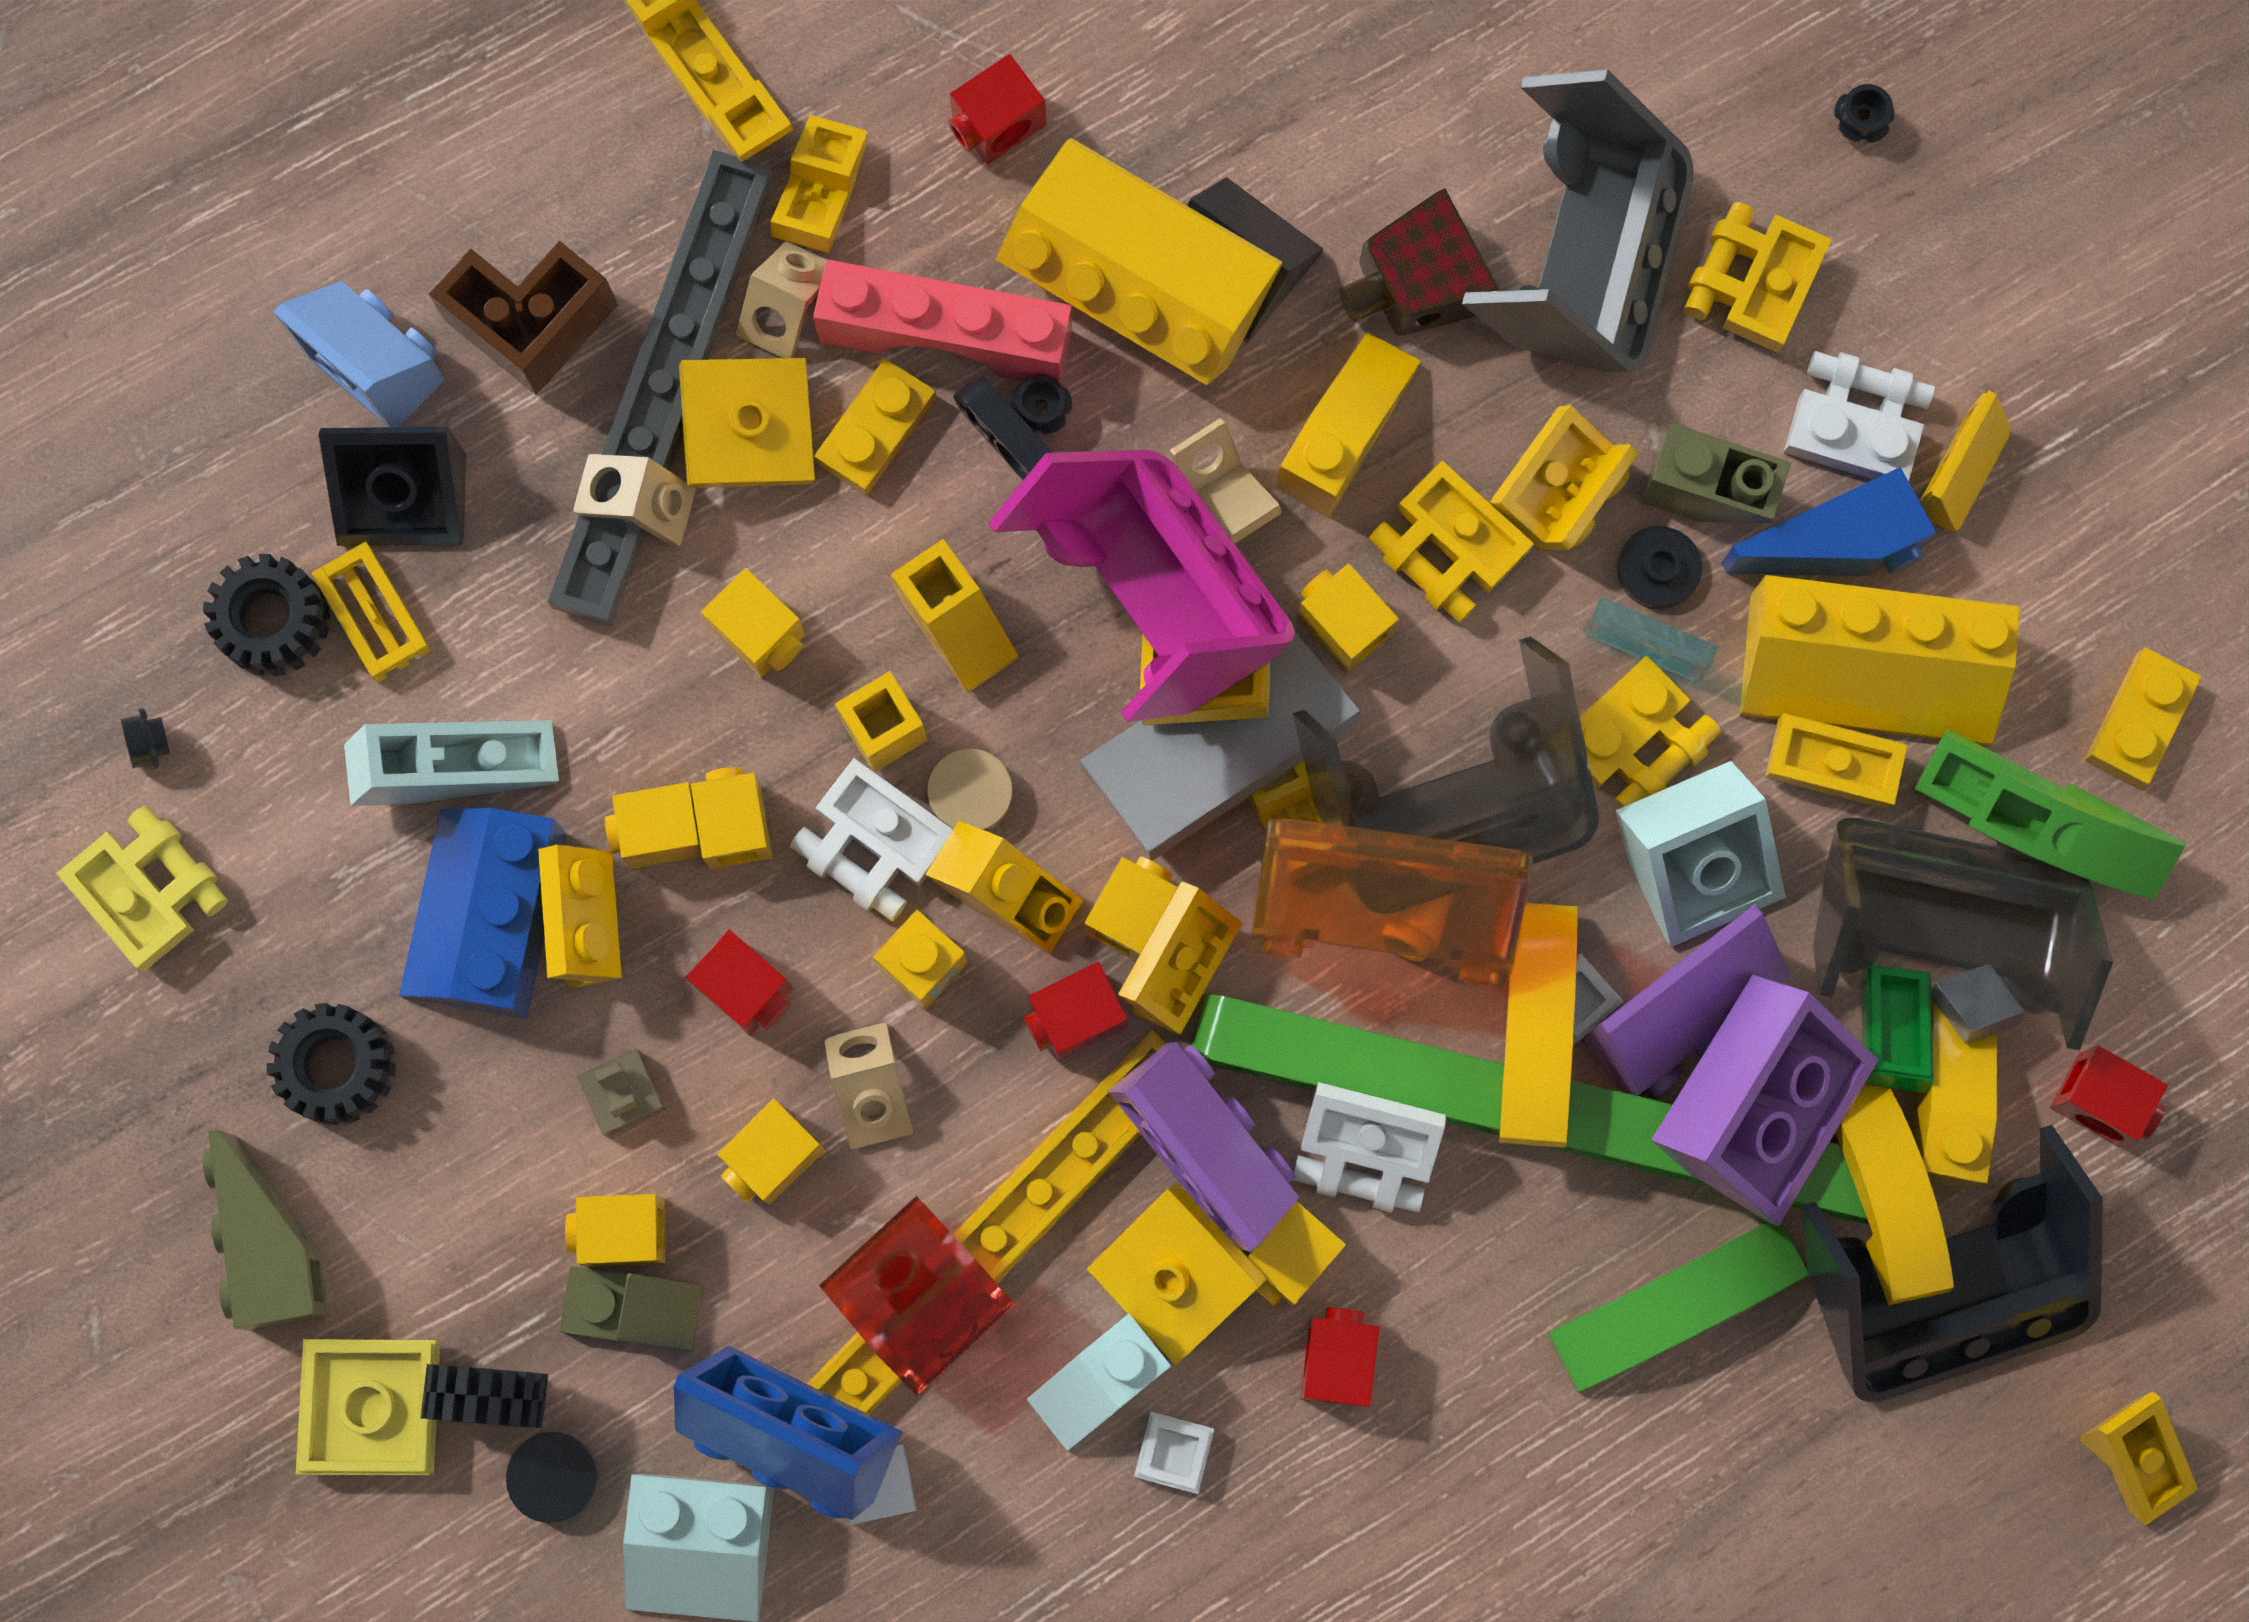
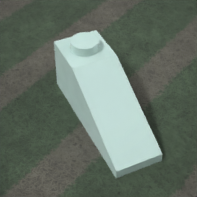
[344,720,559,806]

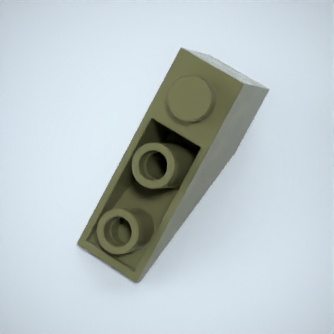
[203,1130,330,1331]

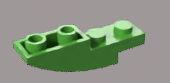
[1915,729,2187,900]

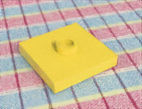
[296,1339,440,1475]

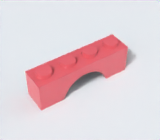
[813,259,1072,384]

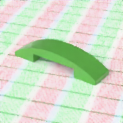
[1547,1221,1808,1392]

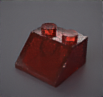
[819,1195,1015,1396]

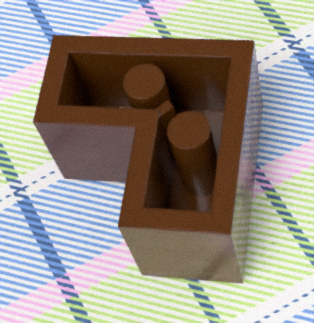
[429,241,618,395]

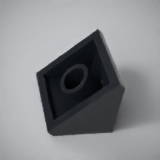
[1187,177,1323,344]
[318,427,466,546]

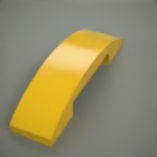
[623,0,793,162]
[1499,902,1578,1148]
[1835,1084,1954,1305]

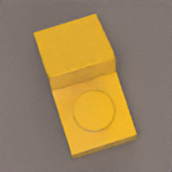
[2080,1391,2198,1526]

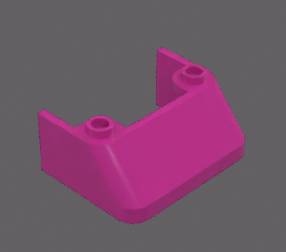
[988,450,1295,722]

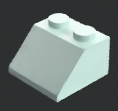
[1616,761,1786,947]
[623,1473,774,1622]

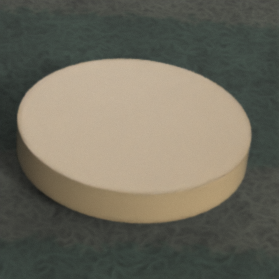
[927,749,1013,831]

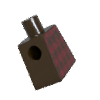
[1339,188,1499,336]

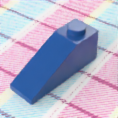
[1721,467,1937,576]

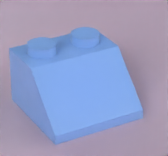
[273,281,445,427]

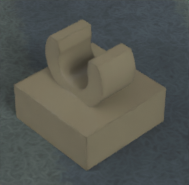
[577,1049,666,1137]

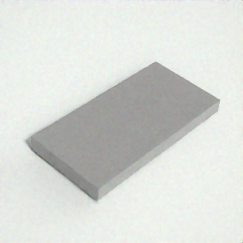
[1080,630,1362,861]

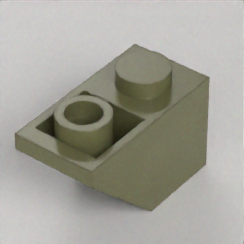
[1640,423,1792,523]

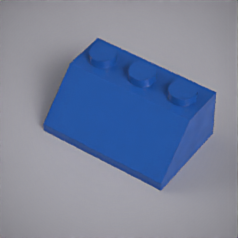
[399,808,567,1019]
[674,1345,903,1520]

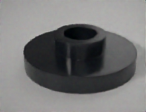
[1617,526,1702,609]
[506,1432,597,1523]

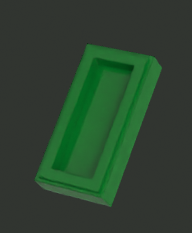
[1861,963,1934,1093]

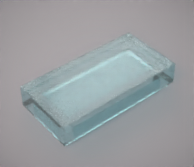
[1583,597,1719,682]

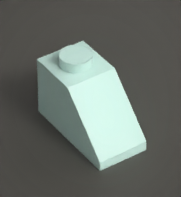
[1027,1314,1171,1452]

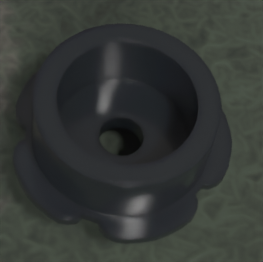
[1834,84,1895,143]
[1011,375,1072,435]
[120,708,170,769]

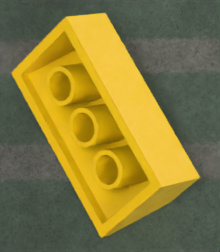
[995,138,1283,385]
[1739,575,2020,747]

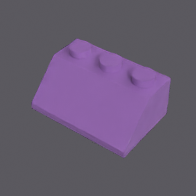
[1581,904,1791,1100]
[1651,975,1879,1226]
[1107,1042,1299,1252]

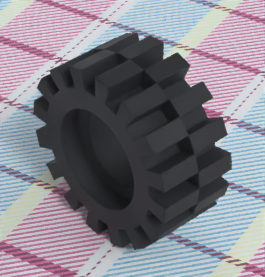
[203,554,330,676]
[266,1003,396,1125]
[420,1364,548,1428]

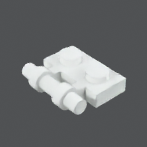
[1783,351,1935,482]
[790,758,953,922]
[1293,1082,1446,1213]

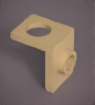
[736,241,826,358]
[1170,418,1282,544]
[573,454,696,546]
[824,1022,913,1149]

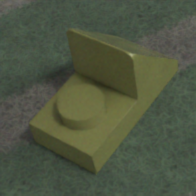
[559,1266,703,1351]

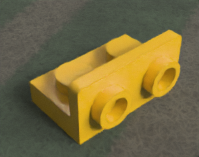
[1118,882,1242,1035]

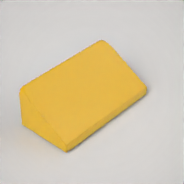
[1919,390,2011,532]

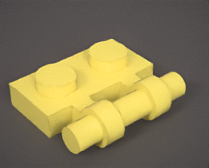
[56,806,228,972]

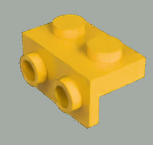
[1489,405,1639,550]
[538,845,622,988]

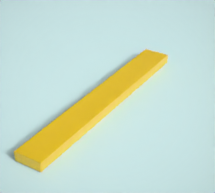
[807,1030,1166,1415]

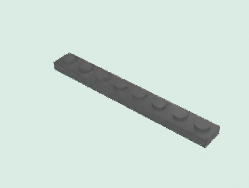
[548,150,774,627]

